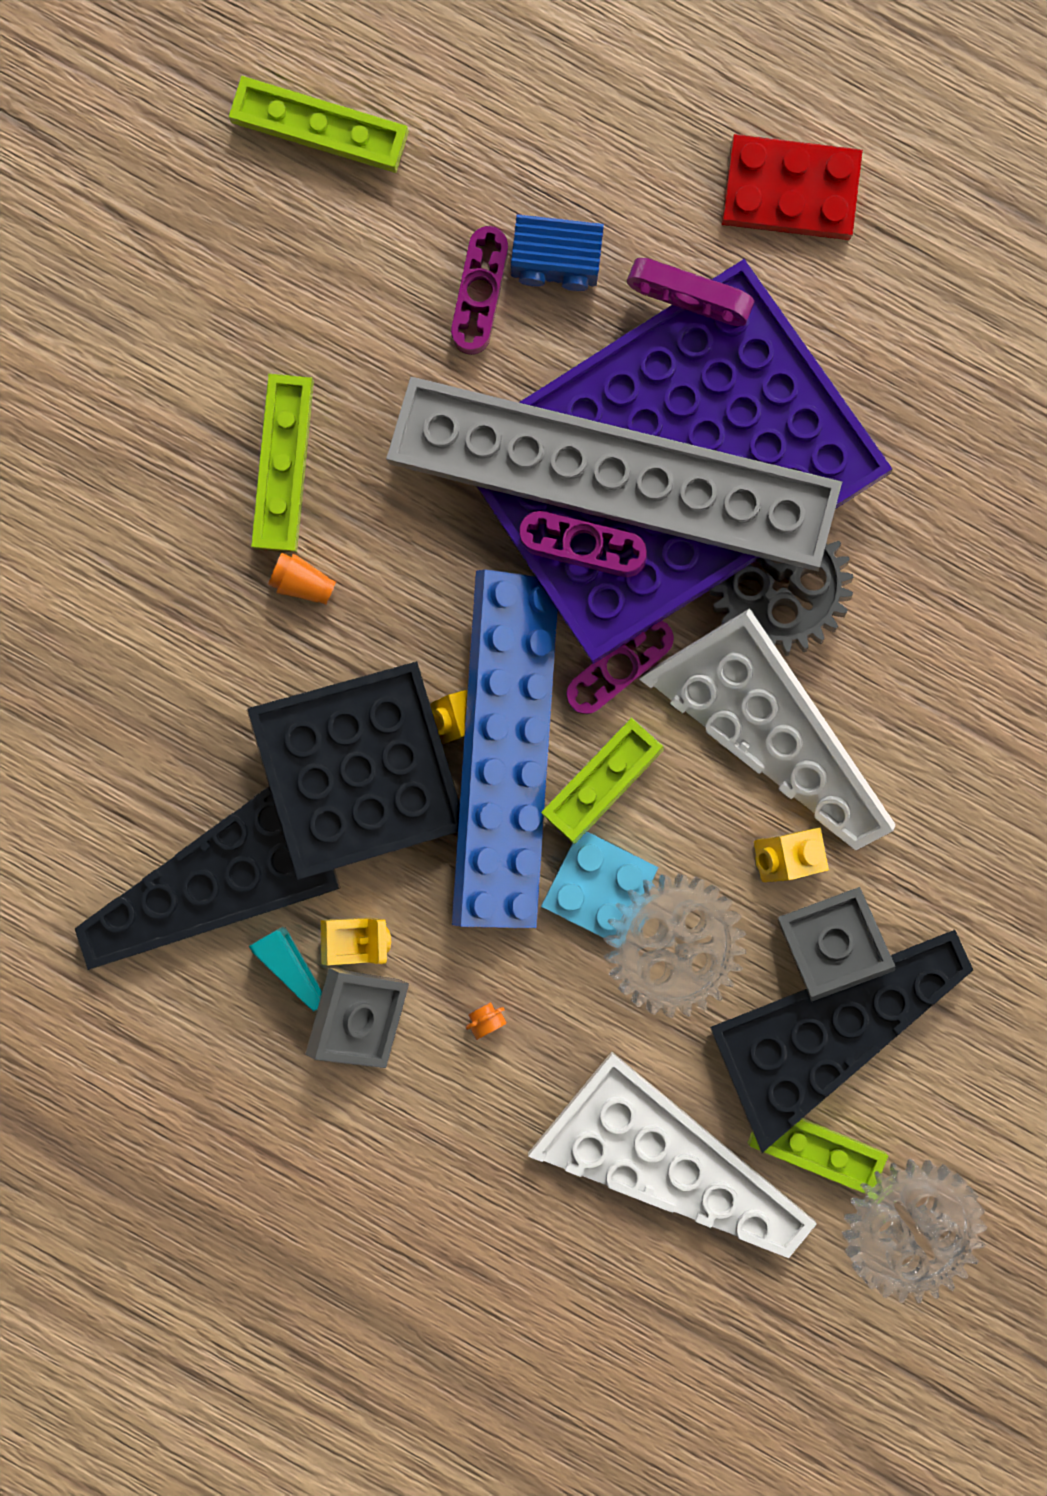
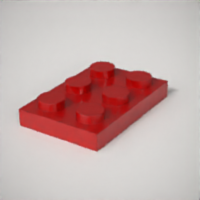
[722,134,863,240]

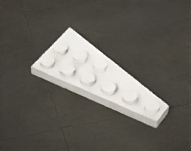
[639,608,895,850]
[528,1052,816,1258]

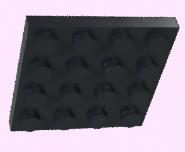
[246,661,460,880]

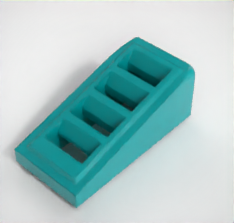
[248,927,323,1011]

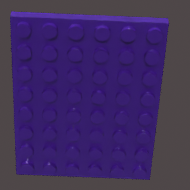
[476,259,893,664]

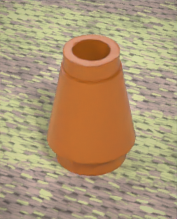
[268,552,336,605]

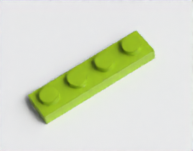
[229,76,409,173]
[251,373,314,553]

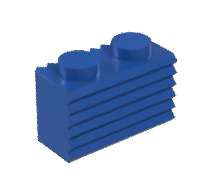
[511,214,604,291]

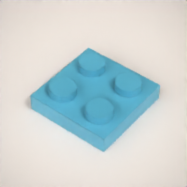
[541,832,659,946]

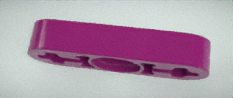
[451,226,508,355]
[626,258,754,326]
[520,511,647,577]
[567,621,674,714]

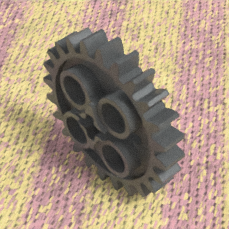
[710,541,854,656]

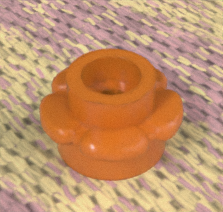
[466,1002,507,1040]

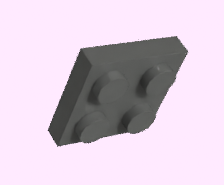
[778,887,895,1002]
[305,968,409,1068]

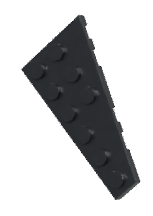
[74,787,341,970]
[710,930,973,1154]

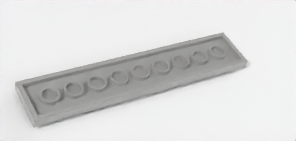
[386,377,842,571]

